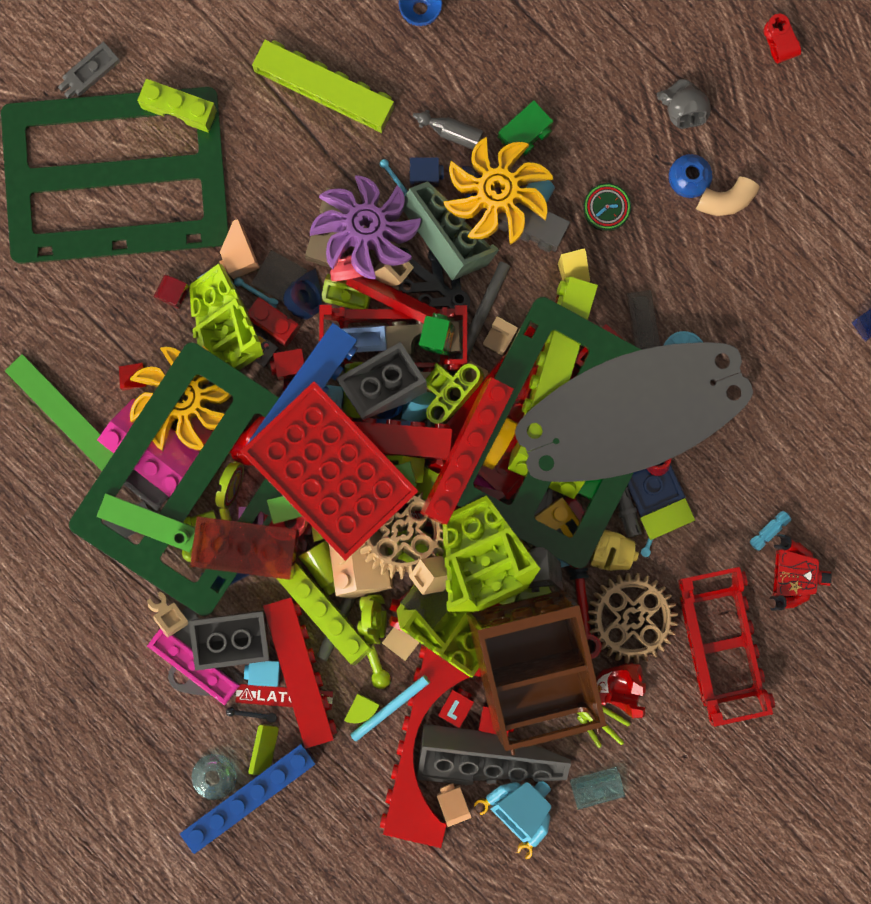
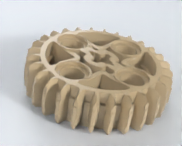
[360,492,444,579]
[588,573,678,664]

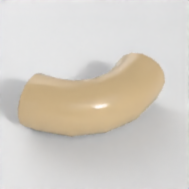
[696,177,760,216]

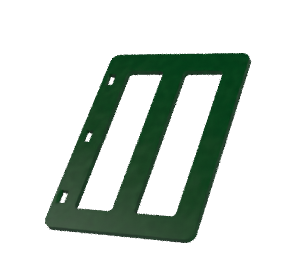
[1,87,229,264]
[457,297,642,568]
[69,342,283,616]

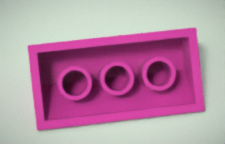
[97,399,200,497]

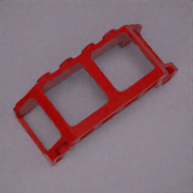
[319,305,467,372]
[678,567,775,727]

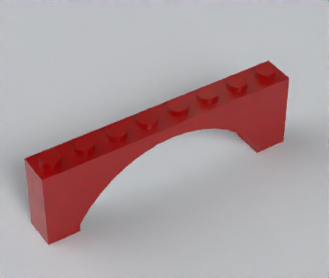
[380,644,481,848]

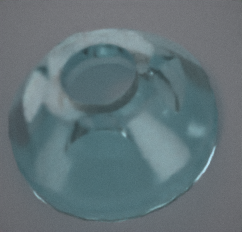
[192,754,237,800]

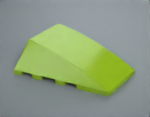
[189,264,263,371]
[443,495,541,612]
[396,584,479,677]

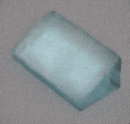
[570,767,625,810]

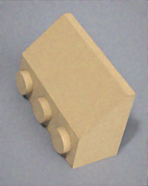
[329,531,393,599]

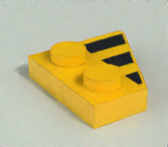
[534,497,579,537]

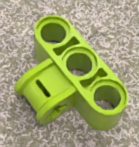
[425,362,484,424]

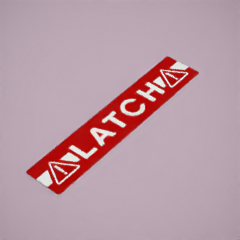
[236,684,333,710]

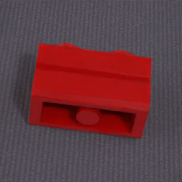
[248,297,300,348]

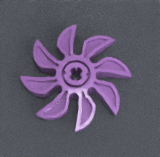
[310,175,421,279]

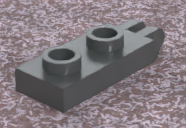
[58,42,120,99]

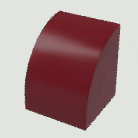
[153,275,189,309]

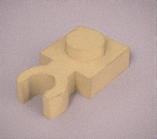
[147,592,188,638]

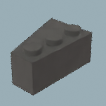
[527,547,563,592]

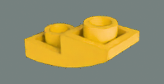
[483,418,518,469]

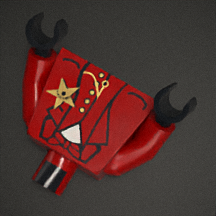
[770,534,832,611]

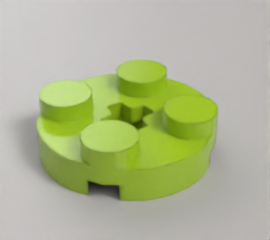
[357,594,387,644]

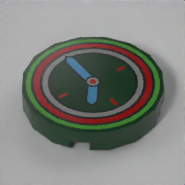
[583,183,631,231]

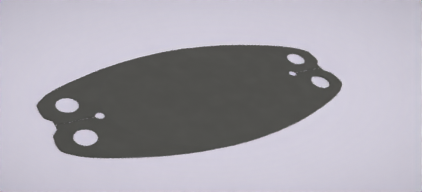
[515,342,753,482]

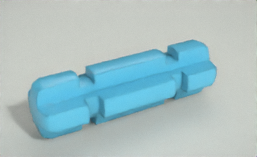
[750,511,791,551]

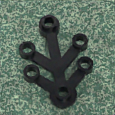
[399,247,470,309]

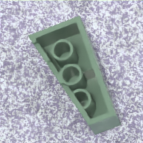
[403,181,499,281]

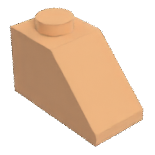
[219,219,260,279]
[437,783,471,827]

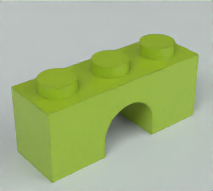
[137,79,217,133]

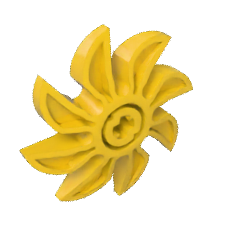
[443,137,553,245]
[130,346,231,451]

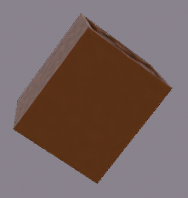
[467,590,607,755]

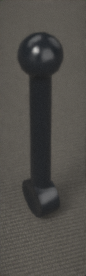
[226,707,277,723]

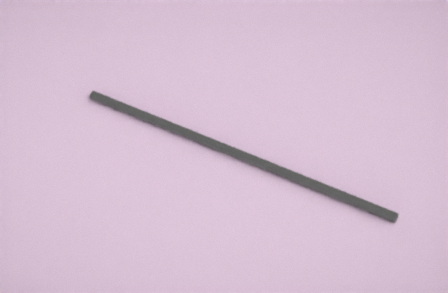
[316,261,511,661]

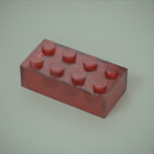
[190,516,300,580]

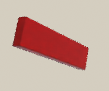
[346,276,440,323]

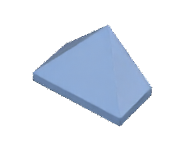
[341,325,387,352]

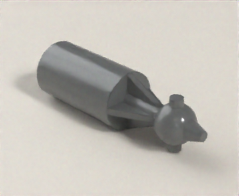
[413,110,484,150]

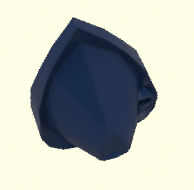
[283,268,322,320]

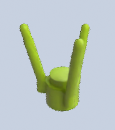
[577,705,630,748]

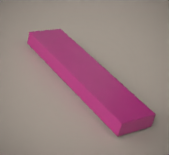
[147,628,240,705]

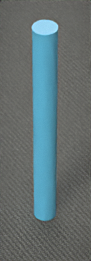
[350,675,430,741]

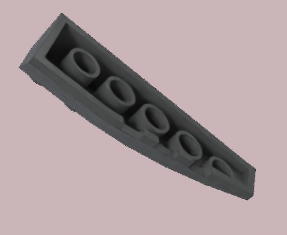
[417,724,571,785]

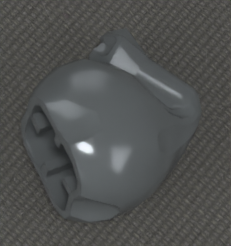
[657,79,711,129]

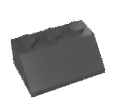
[189,610,269,671]

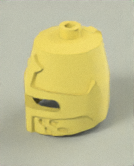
[590,530,639,571]

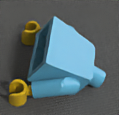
[474,781,551,859]

